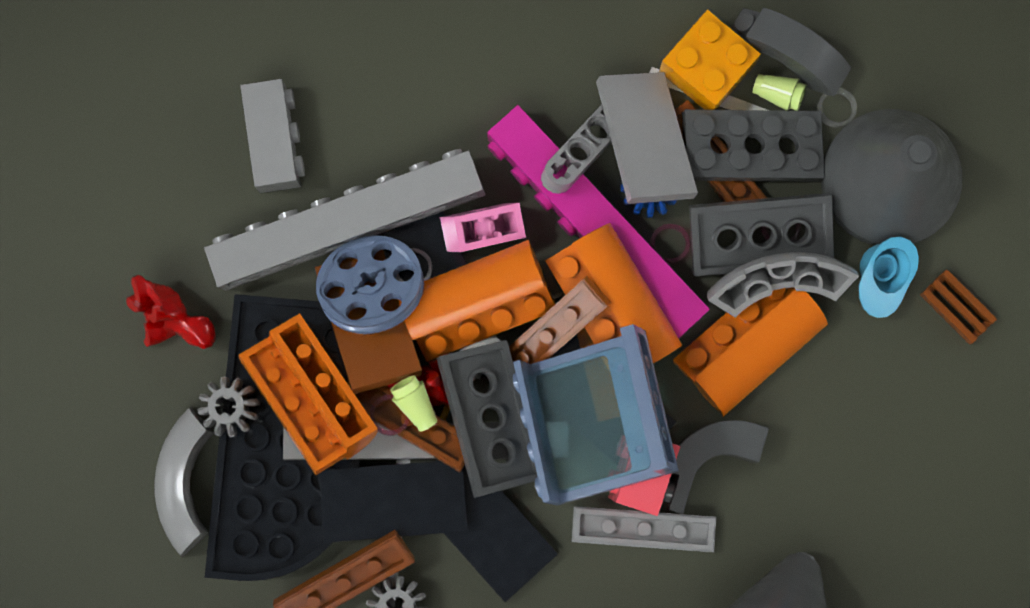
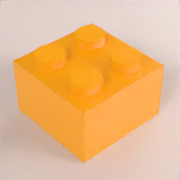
[659,9,761,110]

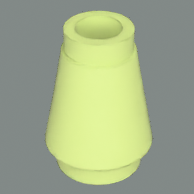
[752,73,807,111]
[390,375,438,432]

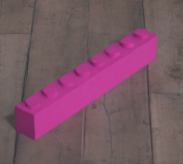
[487,105,710,338]

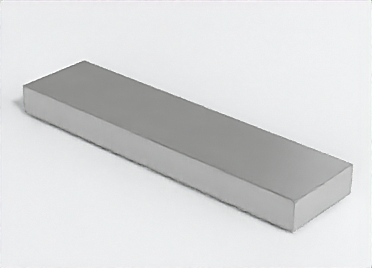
[571,506,716,552]

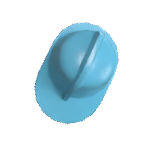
[859,236,919,318]

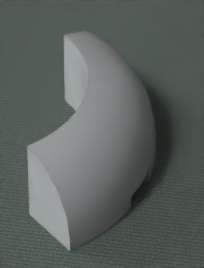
[707,252,859,318]
[155,407,214,557]

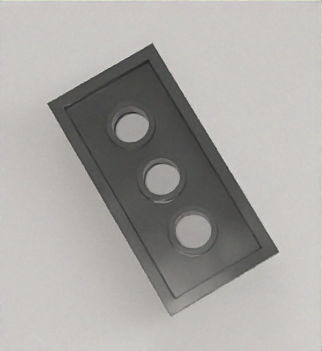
[682,109,825,182]
[689,193,834,276]
[436,340,538,498]

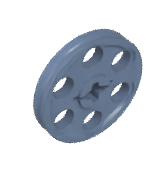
[316,235,424,334]

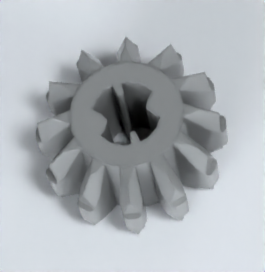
[197,376,260,438]
[366,576,427,608]

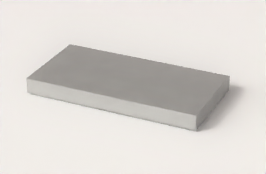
[596,72,698,204]

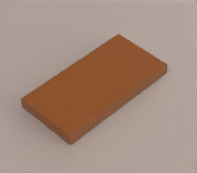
[315,250,422,394]

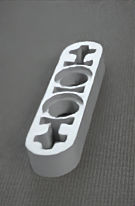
[541,104,612,194]

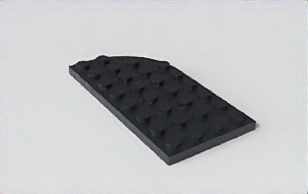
[204,294,361,581]

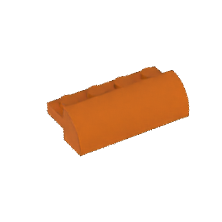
[545,223,683,372]
[398,240,556,362]
[673,287,828,417]
[239,313,378,475]

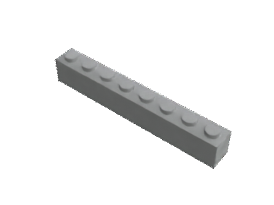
[204,149,486,291]

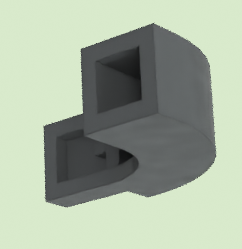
[731,7,851,97]
[663,420,769,514]

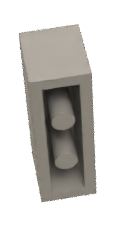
[240,79,305,193]

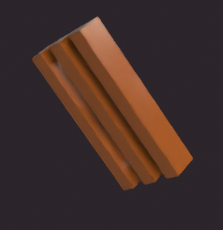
[920,269,997,345]

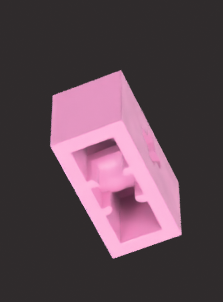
[440,203,526,252]

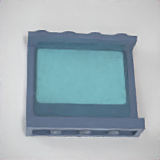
[513,324,679,506]

